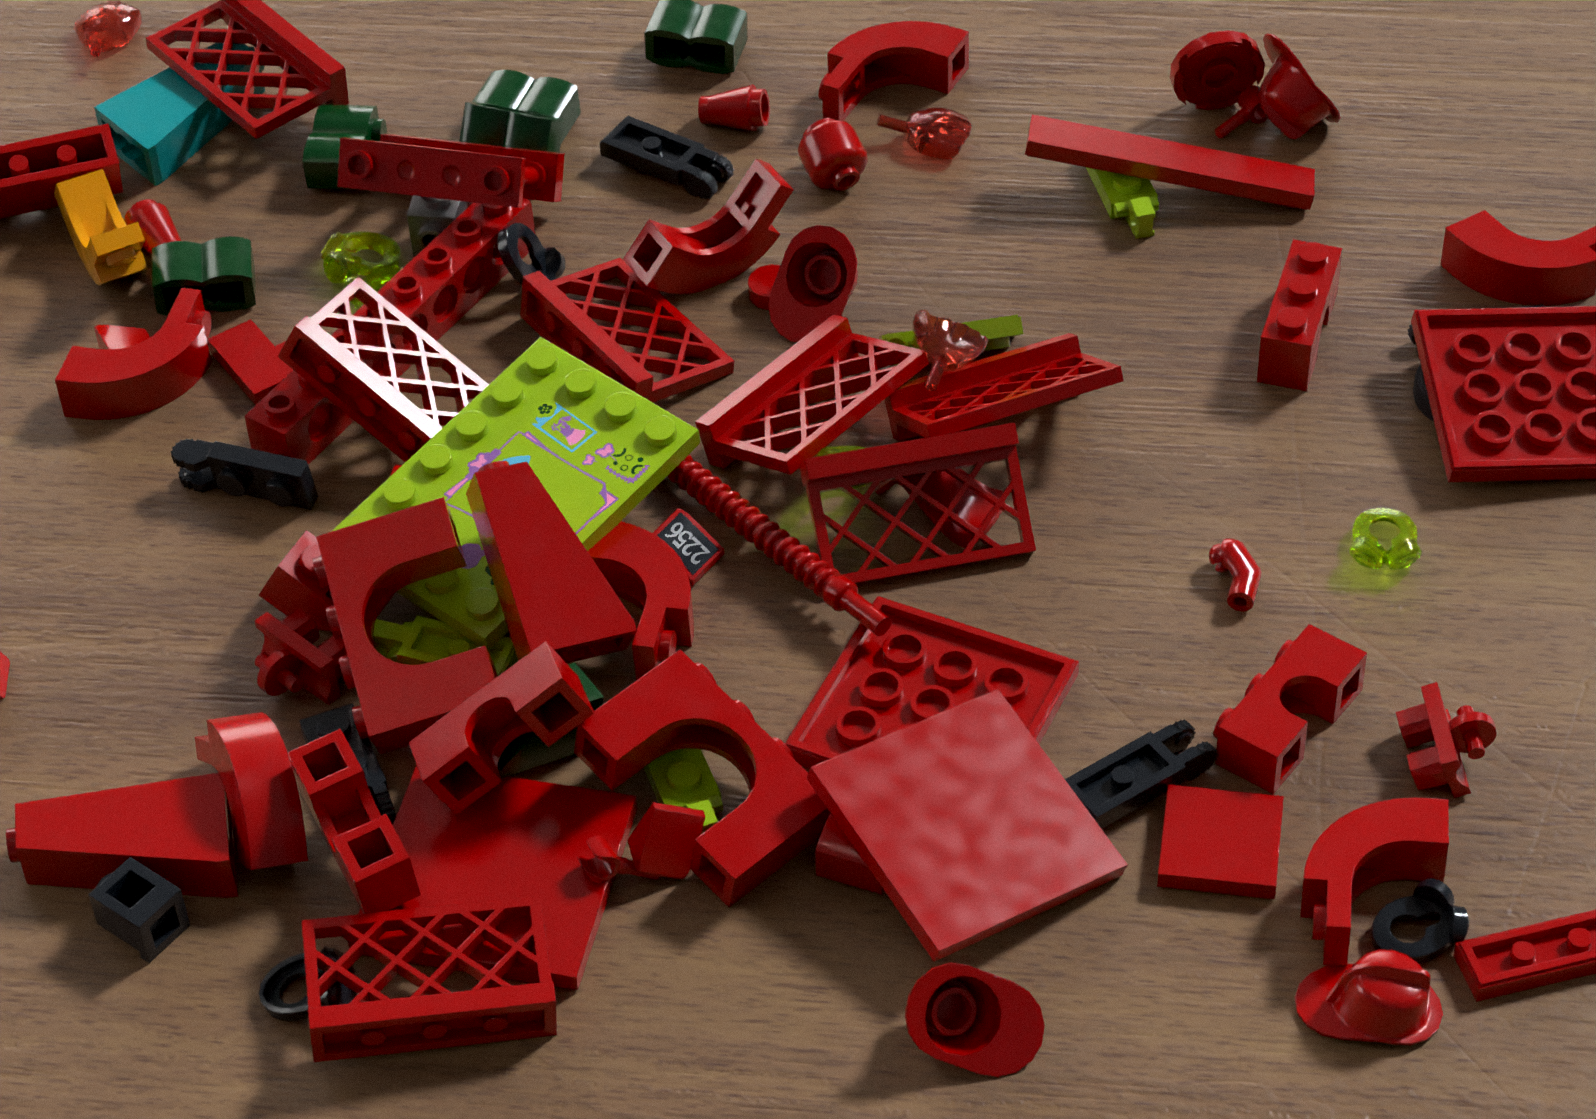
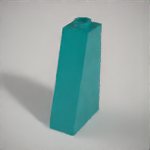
[94,43,265,186]

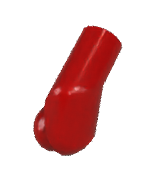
[1209,538,1261,612]

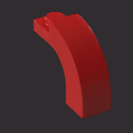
[819,21,969,121]
[623,159,794,294]
[1440,210,1596,306]
[55,288,212,420]
[588,521,694,680]
[195,712,308,870]
[1300,797,1449,967]

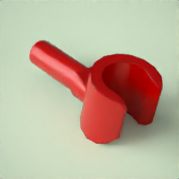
[1214,85,1267,139]
[577,835,660,883]

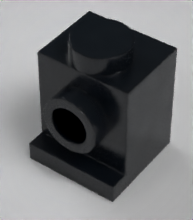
[88,857,190,964]

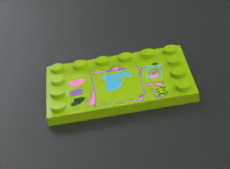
[331,337,700,651]

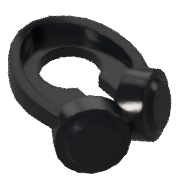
[497,223,566,285]
[1372,878,1469,964]
[259,946,357,1021]

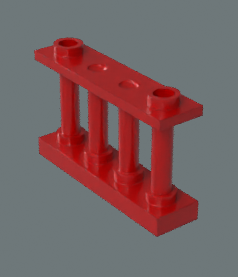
[337,134,565,208]

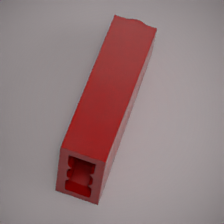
[466,461,637,663]
[6,773,238,898]

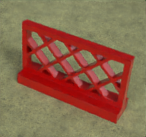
[146,0,349,139]
[520,258,735,403]
[278,277,489,462]
[695,314,929,475]
[884,333,1124,441]
[799,422,1036,584]
[301,895,557,1062]

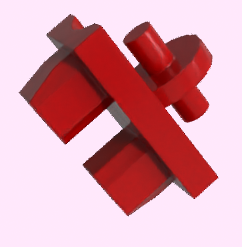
[255,608,347,705]
[1396,682,1497,798]

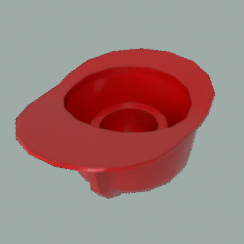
[1259,33,1341,140]
[768,225,858,343]
[1294,949,1443,1045]
[905,962,1045,1077]

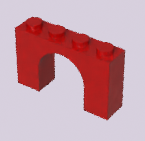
[313,497,498,754]
[574,649,830,907]

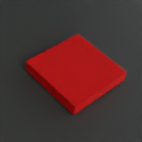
[1157,784,1284,899]

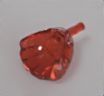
[74,0,142,57]
[877,108,972,160]
[912,309,988,391]

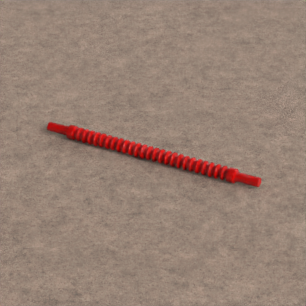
[668,455,891,636]

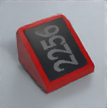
[653,508,725,586]

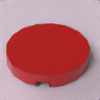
[1170,30,1265,110]

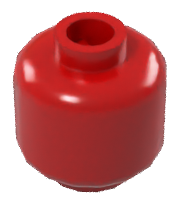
[798,118,868,191]

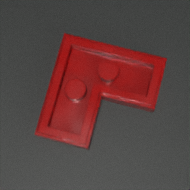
[207,319,293,405]

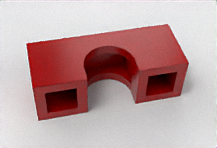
[1257,239,1343,391]
[1213,624,1367,794]
[409,641,594,815]
[287,728,421,914]

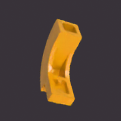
[54,169,148,285]

